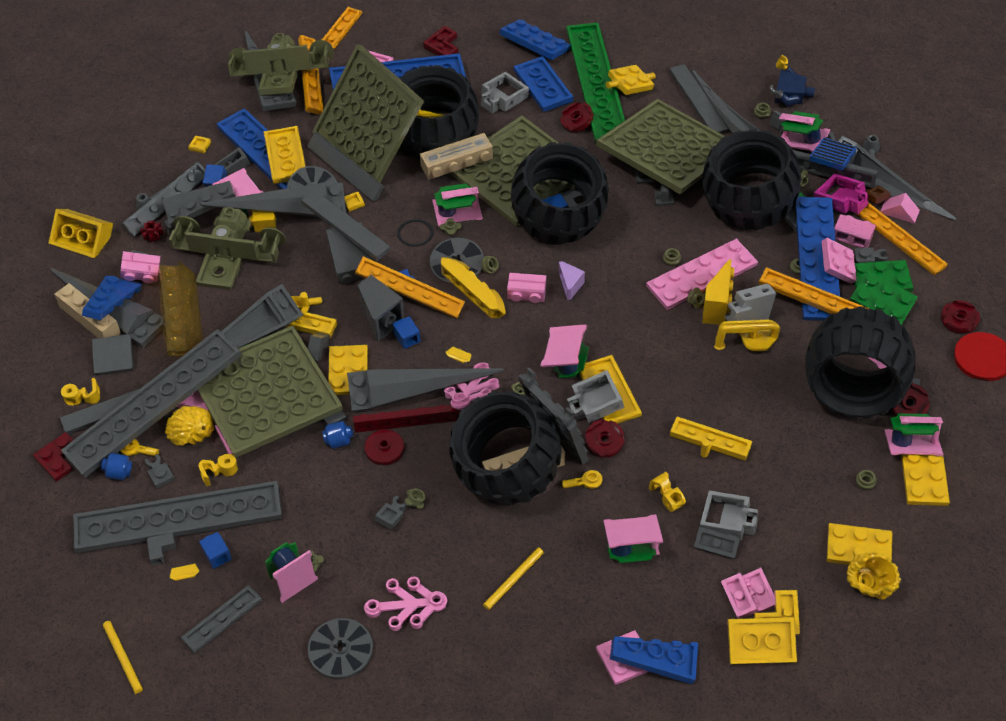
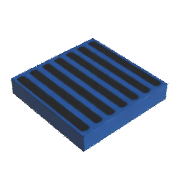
[809,138,857,171]

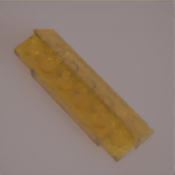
[159,261,203,356]

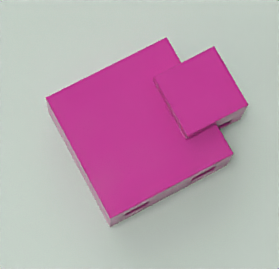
[814,173,868,214]

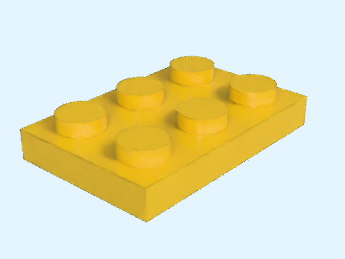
[328,345,368,395]
[901,454,950,506]
[827,523,892,565]
[727,617,797,664]

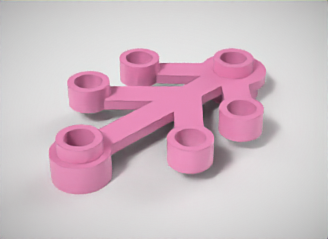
[444,363,500,410]
[364,576,447,631]

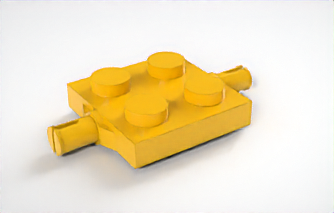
[606,65,656,95]

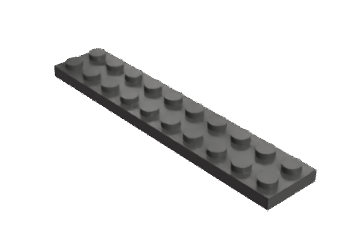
[61,329,242,478]
[73,481,282,553]

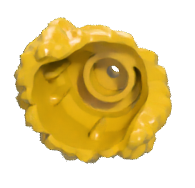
[165,406,214,446]
[847,552,901,600]

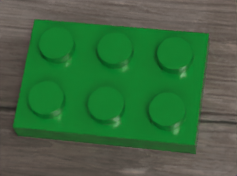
[854,260,914,292]
[849,270,918,325]

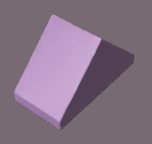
[559,261,585,300]

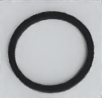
[397,219,433,247]

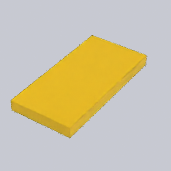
[264,126,306,184]
[579,355,642,423]

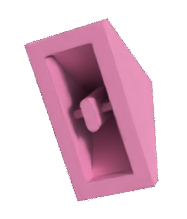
[880,193,920,224]

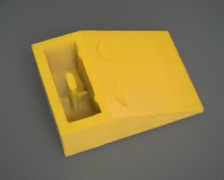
[702,259,735,325]

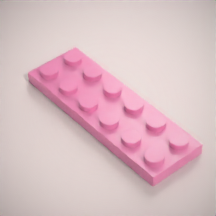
[646,239,758,310]

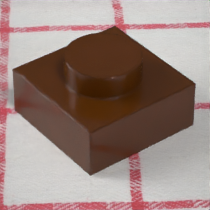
[866,185,890,204]

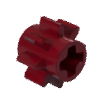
[140,220,164,243]

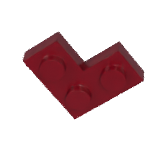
[423,26,458,56]
[33,432,73,482]

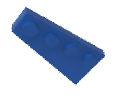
[82,276,142,320]
[610,636,698,684]

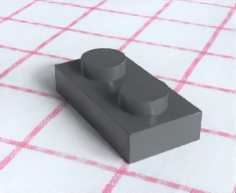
[694,526,740,559]

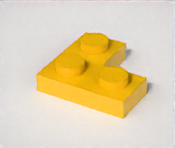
[754,590,800,634]

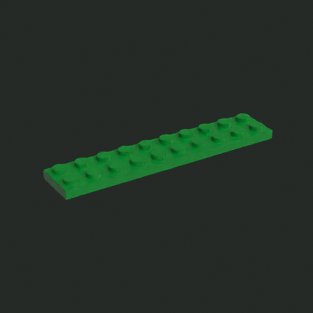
[566,22,625,144]

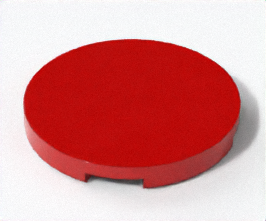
[954,332,1006,381]

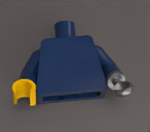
[770,55,815,106]

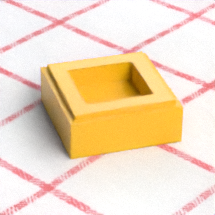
[188,135,211,153]
[344,192,365,212]

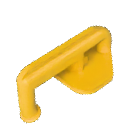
[714,320,780,351]

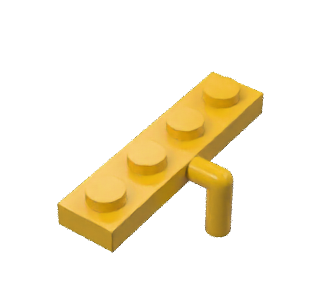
[286,292,337,338]
[670,417,752,461]

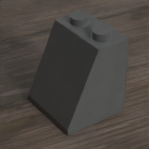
[326,222,371,284]
[358,275,405,342]

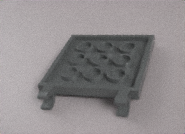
[518,368,589,465]

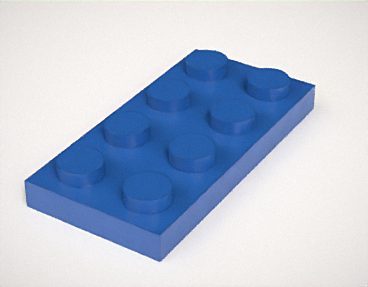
[499,20,571,60]
[514,56,573,112]

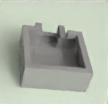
[481,72,529,114]
[725,284,776,321]
[567,370,625,423]
[700,491,758,540]

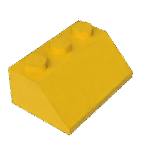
[48,209,113,258]

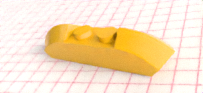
[441,257,505,318]

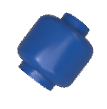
[323,421,353,449]
[101,453,132,481]

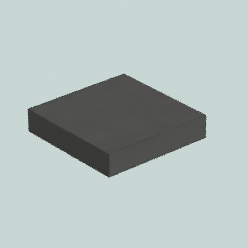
[92,334,134,376]

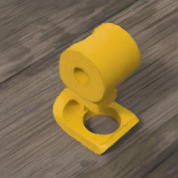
[61,378,100,405]
[199,454,238,486]
[649,472,686,512]

